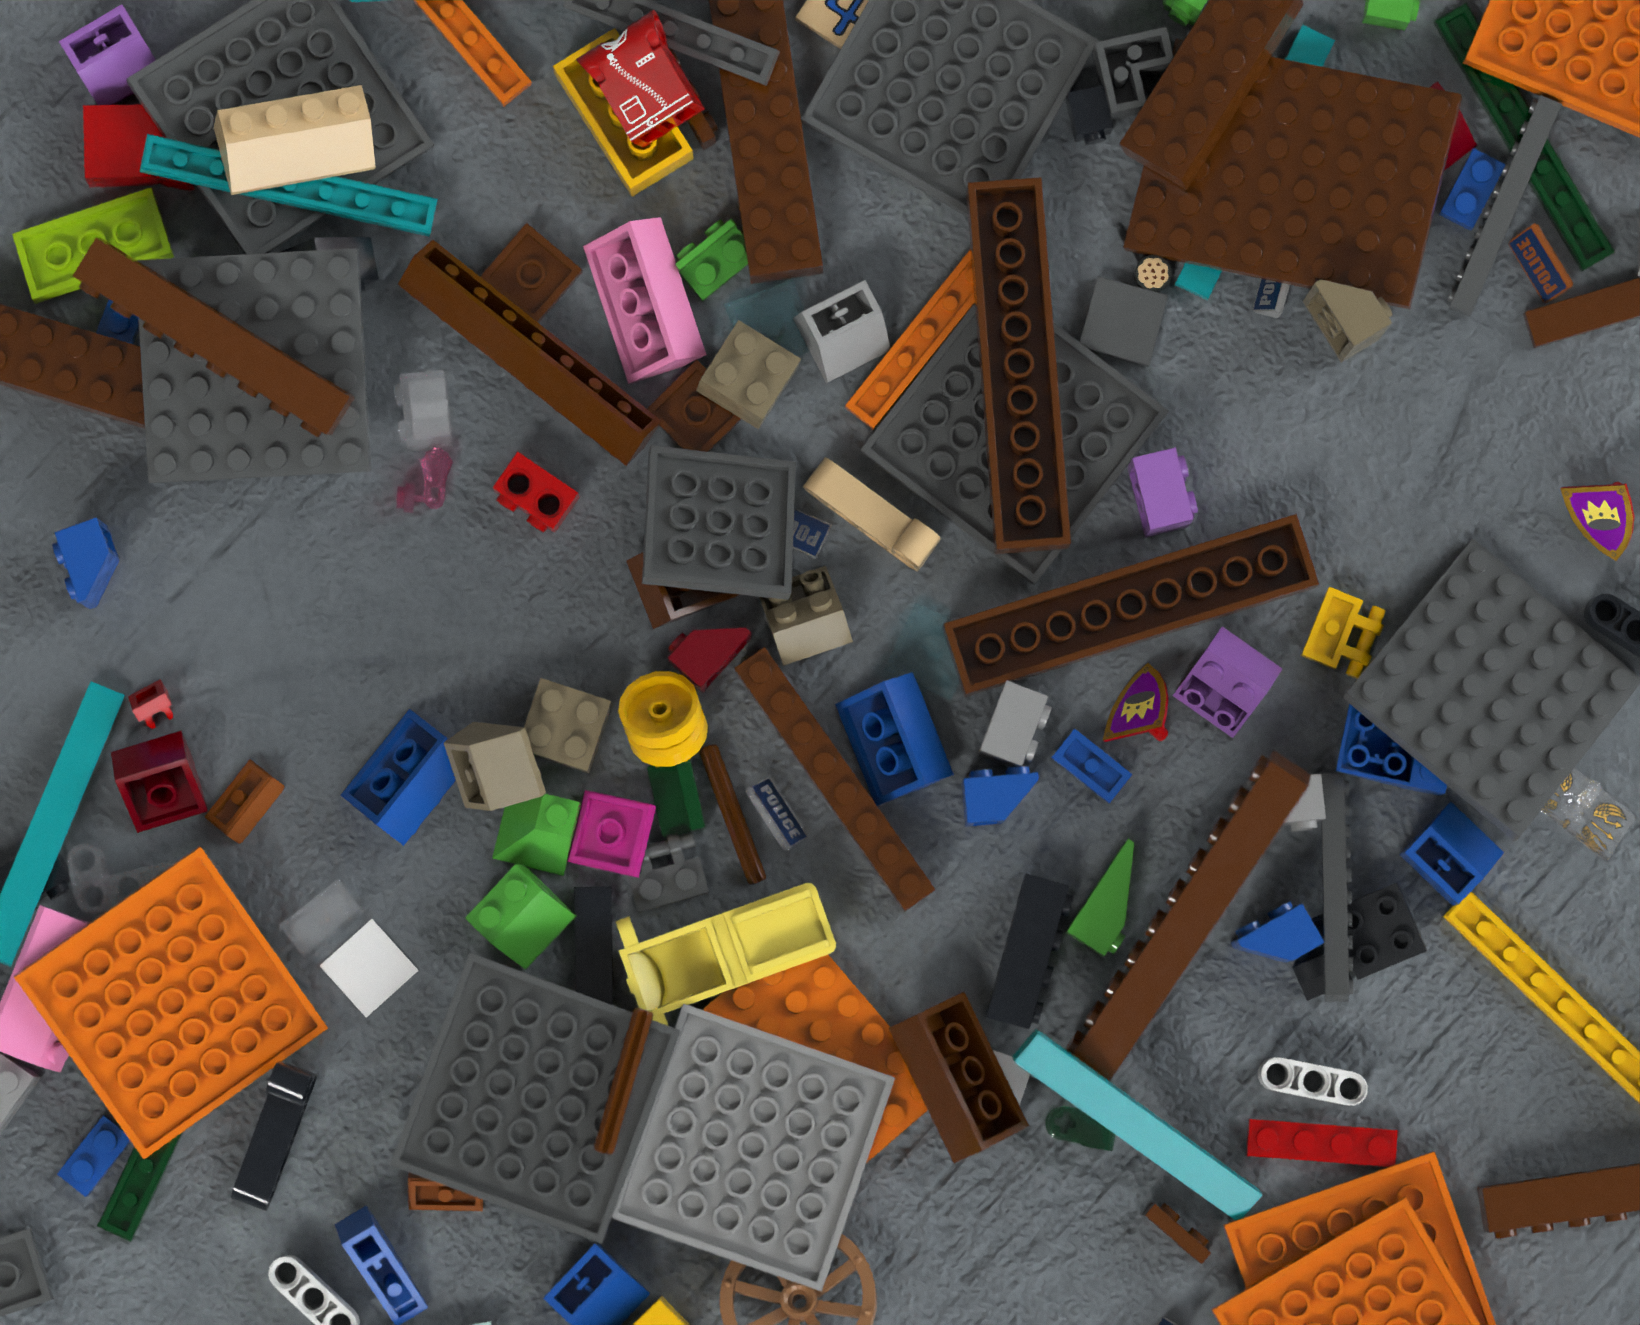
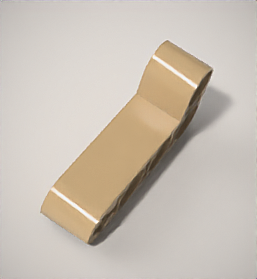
[803,457,941,572]

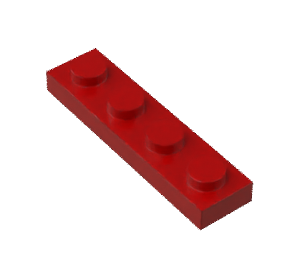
[1246,1119,1398,1167]

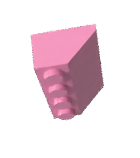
[583,217,706,384]
[0,905,89,1073]

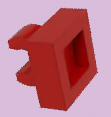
[128,679,173,729]

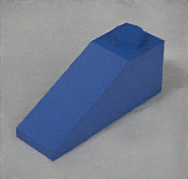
[334,1205,429,1325]

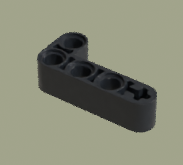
[231,1061,317,1211]

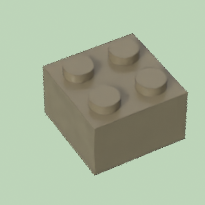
[696,320,801,430]
[524,678,613,774]

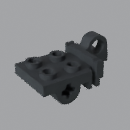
[1292,882,1427,1001]

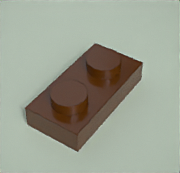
[1143,1203,1211,1264]

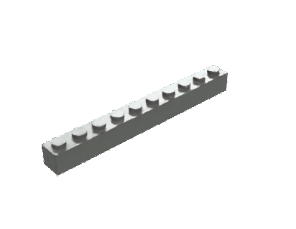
[1447,95,1562,317]
[1321,773,1354,1002]

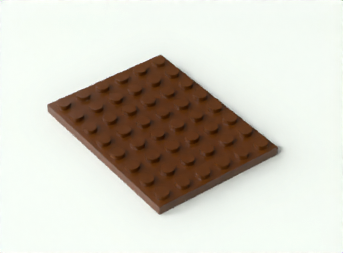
[1123,38,1462,309]

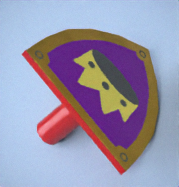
[1560,482,1634,561]
[1103,663,1169,742]

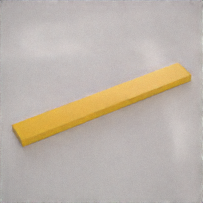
[1442,892,1640,1104]

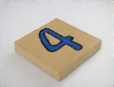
[795,0,869,49]

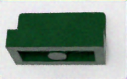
[647,759,706,838]

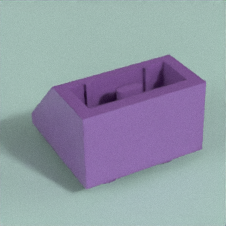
[59,4,156,105]
[1173,627,1282,738]

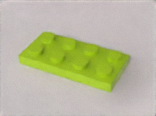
[12,187,174,304]

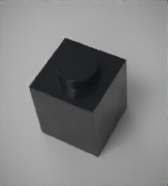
[1065,85,1113,145]

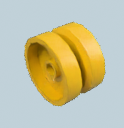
[618,671,708,767]

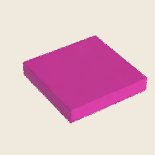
[567,790,656,878]

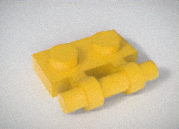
[1301,587,1386,679]

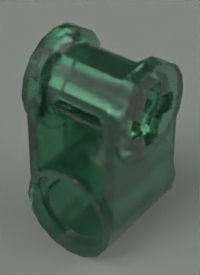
[1045,1106,1116,1151]

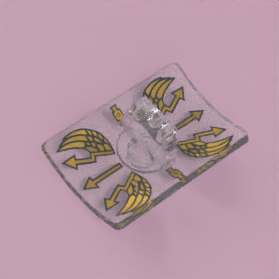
[1541,768,1636,862]

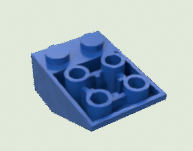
[1336,704,1447,796]

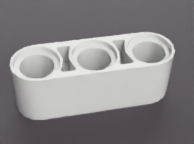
[1258,1058,1368,1105]
[268,1255,360,1325]

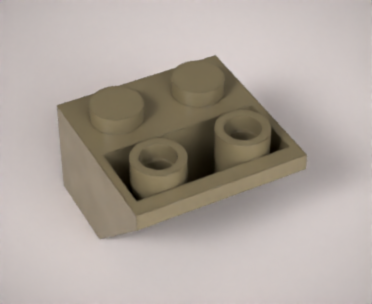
[759,566,853,666]
[443,722,546,811]

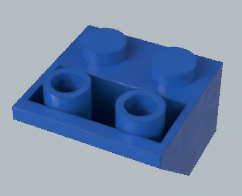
[52,517,120,609]
[961,766,1039,827]
[1399,801,1504,906]
[1231,901,1325,963]
[543,1242,651,1325]

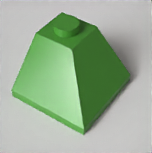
[492,794,581,876]

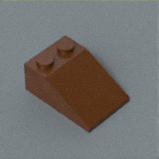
[626,552,741,629]

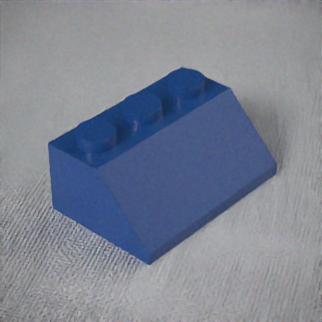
[835,672,954,806]
[341,709,456,846]

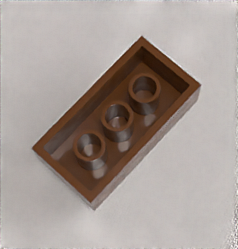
[889,992,1029,1163]

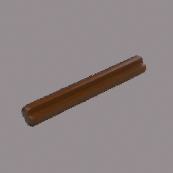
[699,744,766,885]
[594,1008,653,1155]

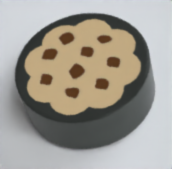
[1134,255,1172,292]

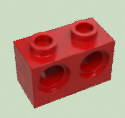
[493,451,580,533]

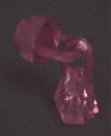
[396,448,453,513]

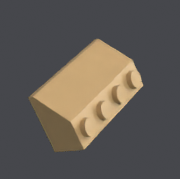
[214,85,375,195]

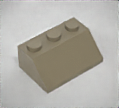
[1303,279,1392,363]

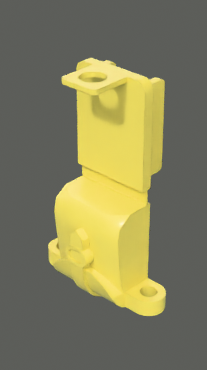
[615,883,836,1026]

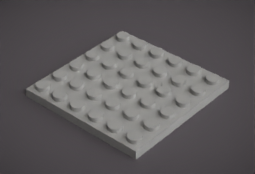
[612,1004,895,1292]

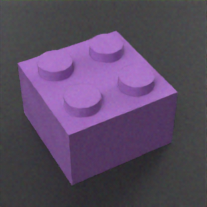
[1127,447,1198,538]

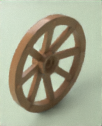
[720,1234,877,1325]

